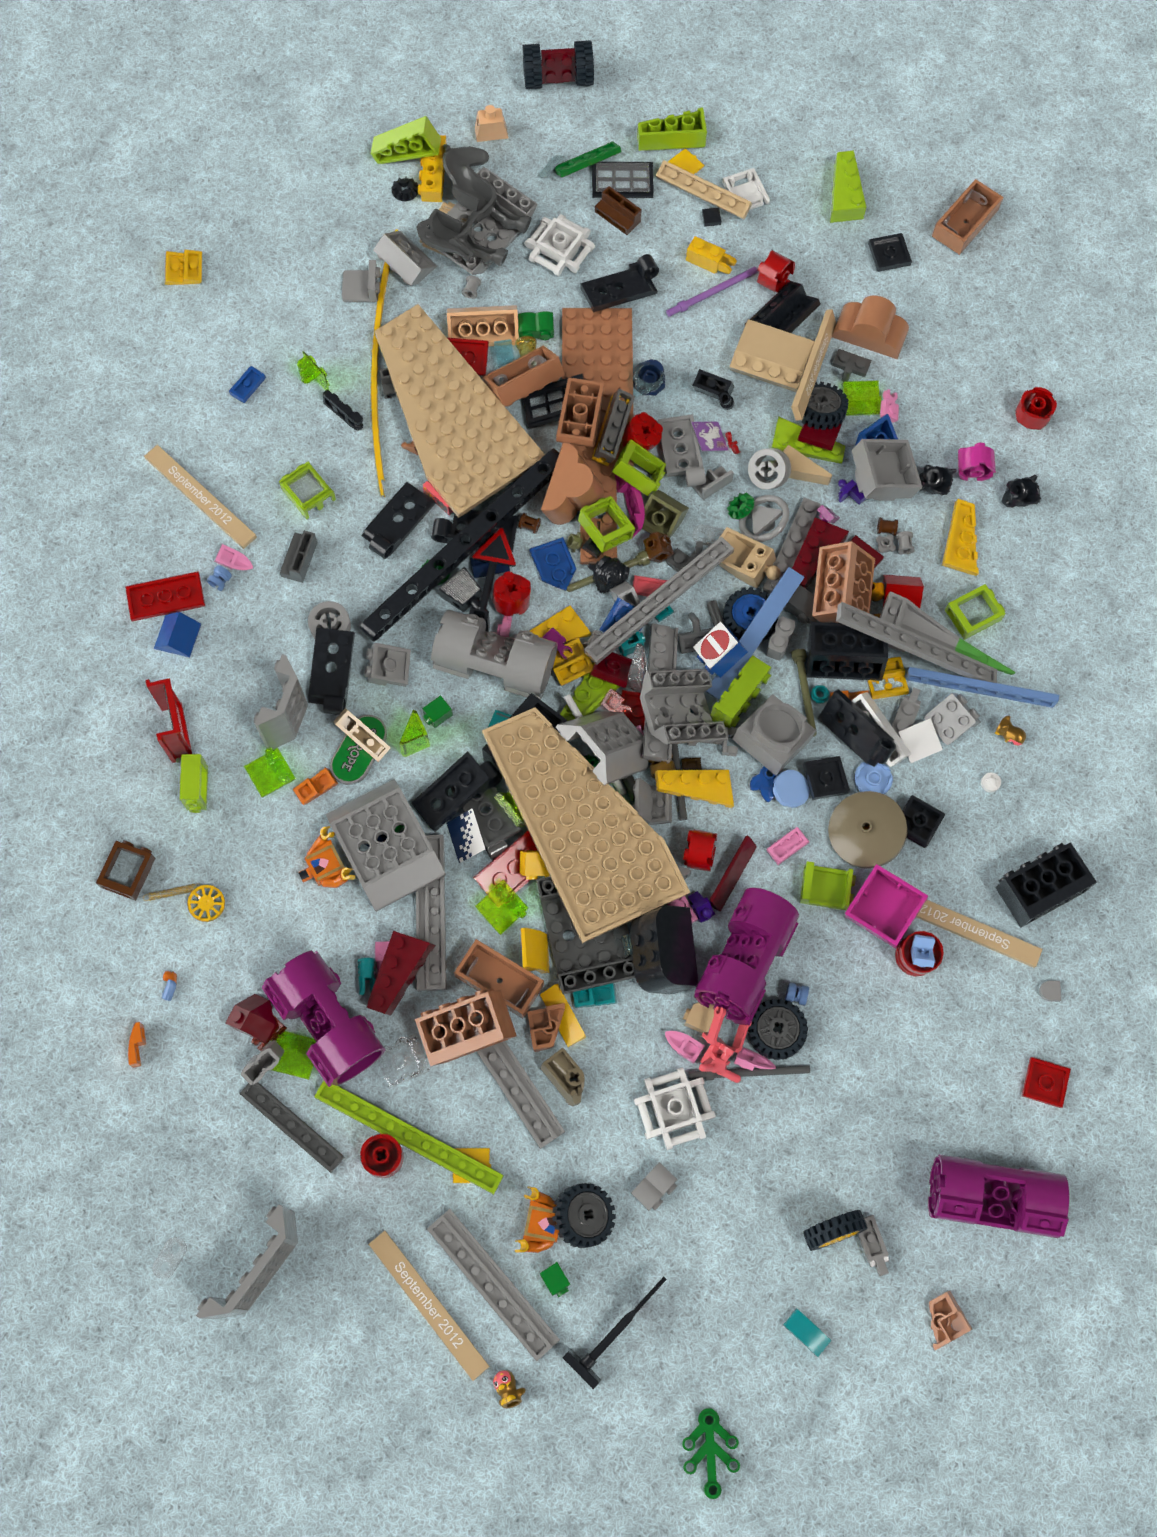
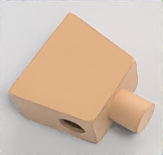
[475,105,508,142]

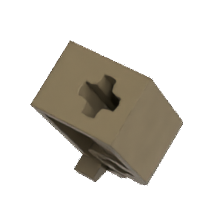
[540,1048,585,1106]

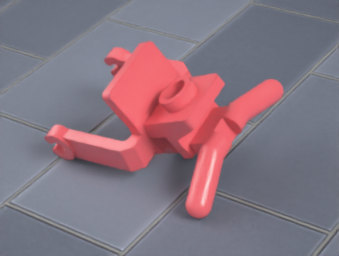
[699,1006,752,1083]

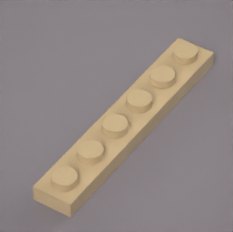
[656,160,752,219]

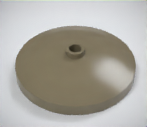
[828,791,907,869]

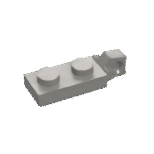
[892,687,921,738]
[857,1215,889,1277]

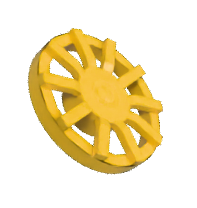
[187,885,225,922]

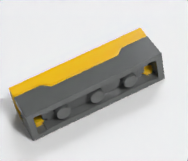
[591,389,635,466]

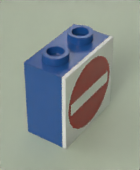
[693,621,748,678]

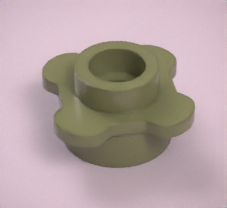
[567,532,583,553]

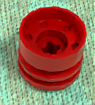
[895,931,944,977]

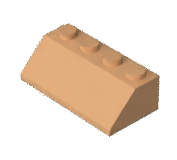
[447,305,519,346]

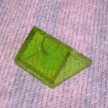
[399,710,430,757]

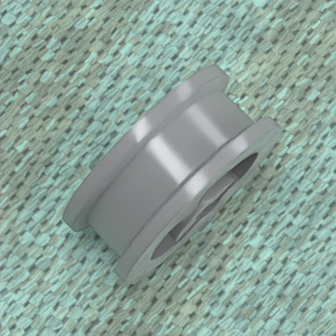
[748,448,791,489]
[308,601,351,645]

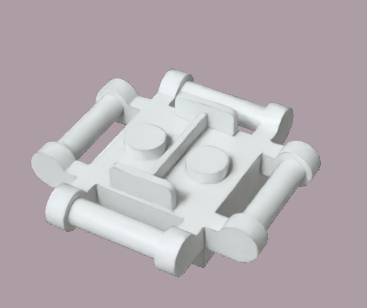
[524,214,595,276]
[634,1067,716,1150]

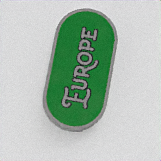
[330,715,387,785]

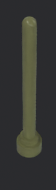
[567,550,650,592]
[791,649,817,737]

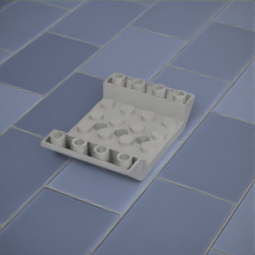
[418,166,537,275]
[326,779,446,912]
[196,1204,298,1319]

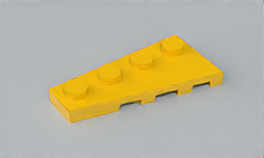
[942,499,979,576]
[530,605,591,644]
[655,770,734,808]

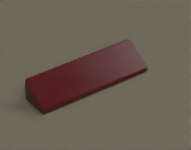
[709,835,757,912]

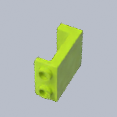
[800,861,856,911]

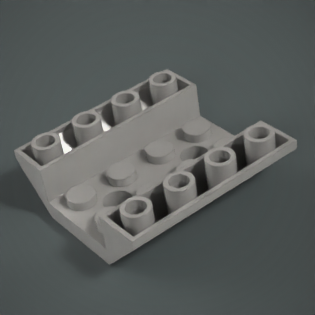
[254,654,308,751]
[640,669,728,745]
[556,711,648,785]

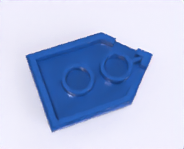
[529,537,576,591]

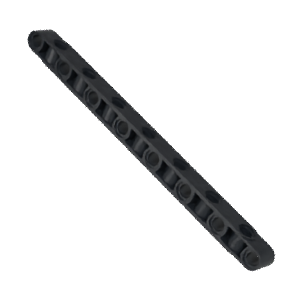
[359,448,559,642]

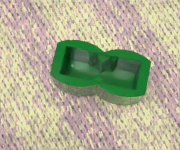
[518,311,554,341]

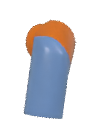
[162,971,177,1001]

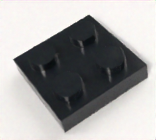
[868,233,912,272]
[802,756,850,800]

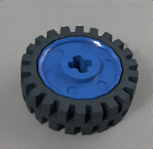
[723,587,779,641]

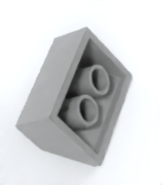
[373,231,437,286]

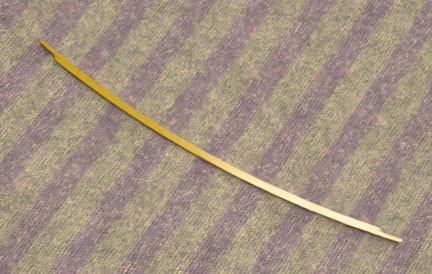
[371,229,398,497]

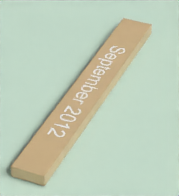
[791,309,836,420]
[144,445,257,549]
[916,900,1043,968]
[368,1231,490,1381]

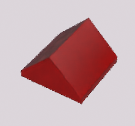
[883,575,924,608]

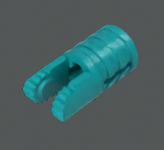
[357,958,376,995]

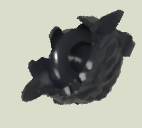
[919,465,957,496]
[1002,474,1041,508]
[588,555,630,594]

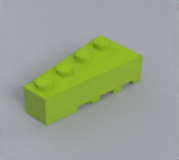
[637,107,707,151]
[370,116,441,164]
[830,150,867,223]
[710,655,772,728]

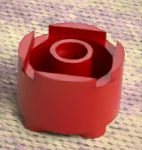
[757,250,795,293]
[1016,387,1057,430]
[622,412,663,451]
[493,571,531,616]
[683,829,717,872]
[360,1134,404,1178]

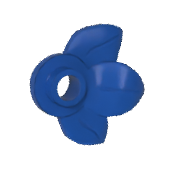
[750,766,776,802]

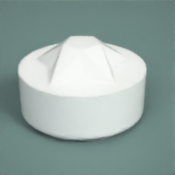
[981,773,1001,793]

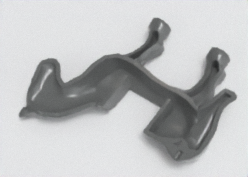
[416,144,532,266]

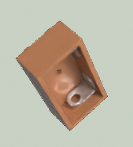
[932,179,1004,255]
[482,345,565,407]
[454,939,544,1019]

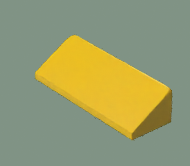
[540,983,586,1047]

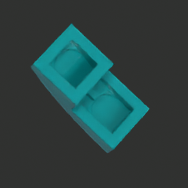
[573,983,617,1008]
[783,1308,832,1357]

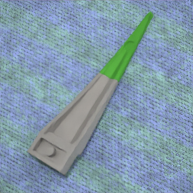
[880,591,1015,675]

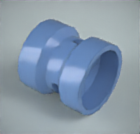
[206,565,232,591]
[785,982,809,1006]

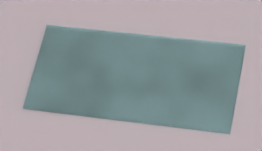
[537,155,565,177]

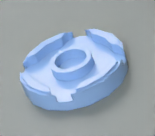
[854,762,893,794]
[773,770,810,808]

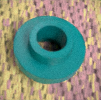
[811,685,830,704]

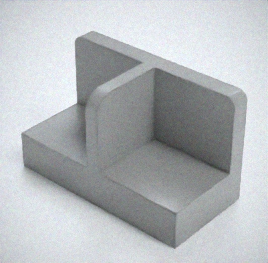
[693,466,734,500]

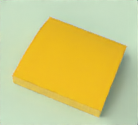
[165,249,202,285]
[553,638,593,686]
[868,657,909,699]
[521,928,550,974]

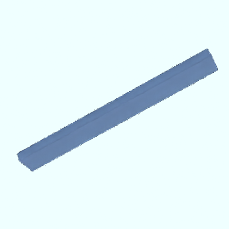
[705,567,804,700]
[905,667,1059,708]

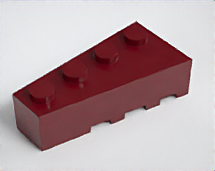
[792,518,849,589]
[366,931,436,1015]

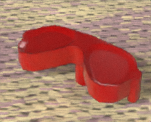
[725,431,741,454]

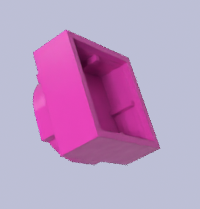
[845,864,928,949]

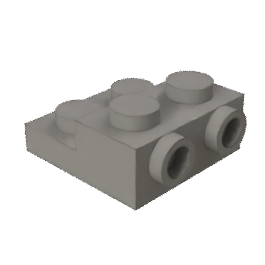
[364,643,411,687]

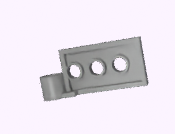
[658,414,706,487]

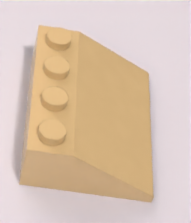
[730,319,815,392]

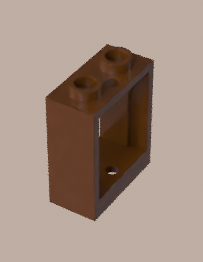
[96,840,156,901]

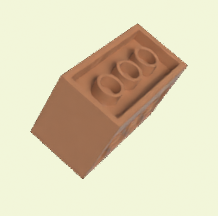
[812,541,875,623]
[415,988,517,1067]

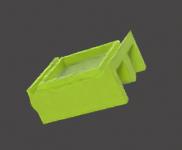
[279,461,336,520]

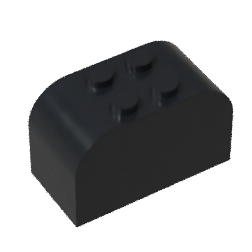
[630,905,699,994]

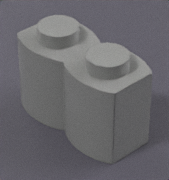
[766,616,795,661]
[241,1040,285,1085]
[631,1162,678,1211]

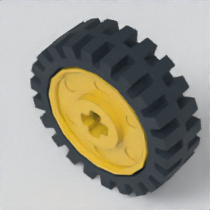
[803,1210,868,1251]

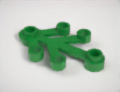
[682,1408,740,1499]

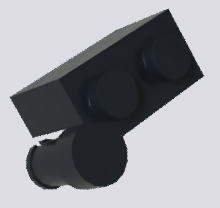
[692,369,734,410]

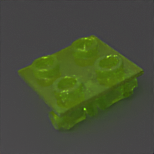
[297,351,330,390]
[244,747,296,798]
[475,879,528,935]
[272,1031,316,1080]

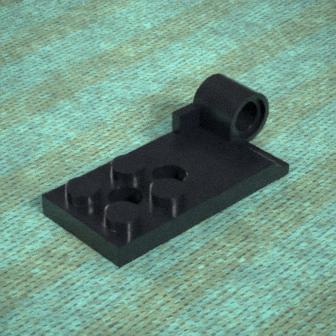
[580,254,659,312]
[361,482,435,559]
[308,628,355,715]
[818,689,896,767]
[411,751,503,832]

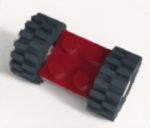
[522,40,594,89]

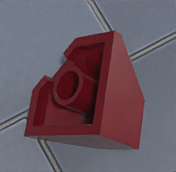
[225,994,277,1044]

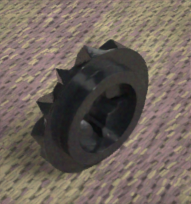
[391,177,418,201]

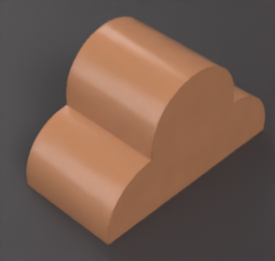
[832,295,909,359]
[556,377,604,447]
[541,443,604,525]

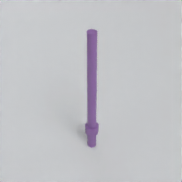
[666,266,758,317]

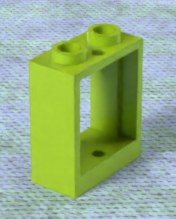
[612,440,666,496]
[578,496,635,553]
[945,584,1006,640]
[179,754,208,813]

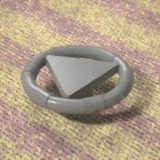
[739,495,789,542]

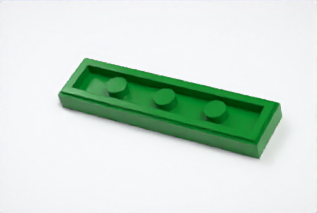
[554,141,621,178]

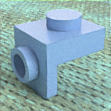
[911,935,935,968]

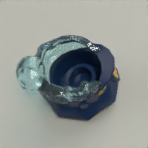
[633,359,665,396]

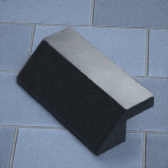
[745,281,821,333]

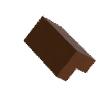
[595,186,642,235]

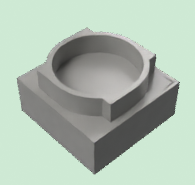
[851,439,922,501]
[732,694,816,776]

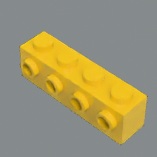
[418,135,447,202]

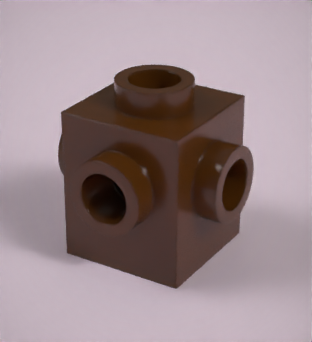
[643,532,674,563]

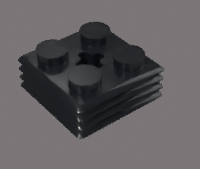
[902,795,945,848]

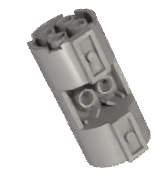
[431,609,558,700]

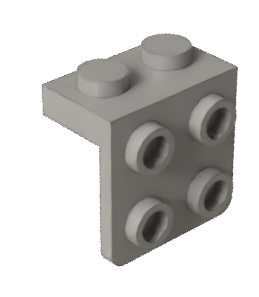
[342,260,381,302]
[925,693,981,745]
[633,778,672,825]

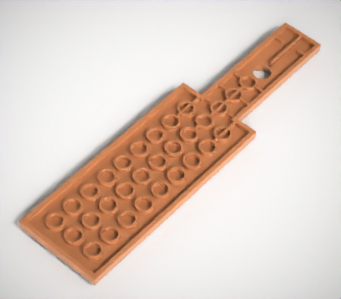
[562,308,634,564]

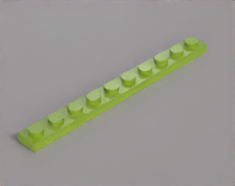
[314,1080,504,1195]

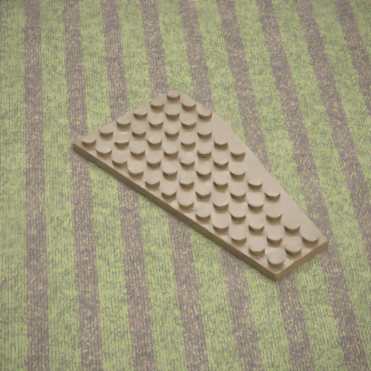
[375,304,545,518]
[482,708,690,943]

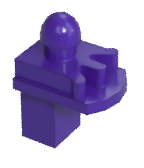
[838,479,866,505]
[688,891,715,923]

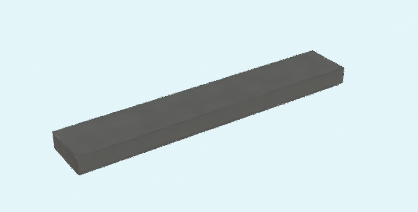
[239,1082,345,1173]

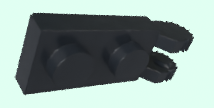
[323,389,363,431]

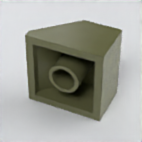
[642,490,689,538]

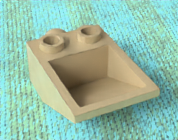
[719,527,781,588]

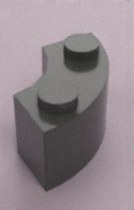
[783,585,818,624]

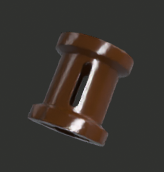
[518,513,541,534]
[877,517,898,536]

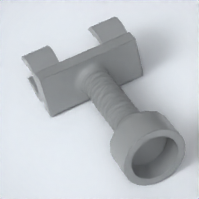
[688,727,738,756]

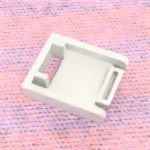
[722,168,770,210]

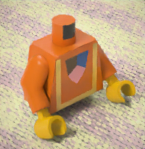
[298,826,355,888]
[514,1186,560,1253]

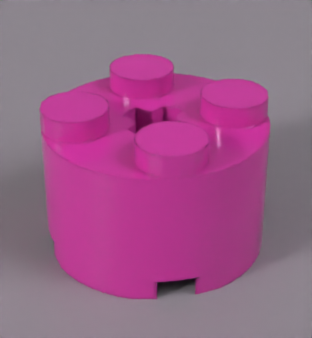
[958,442,996,481]

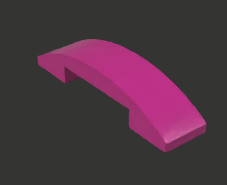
[615,475,645,539]

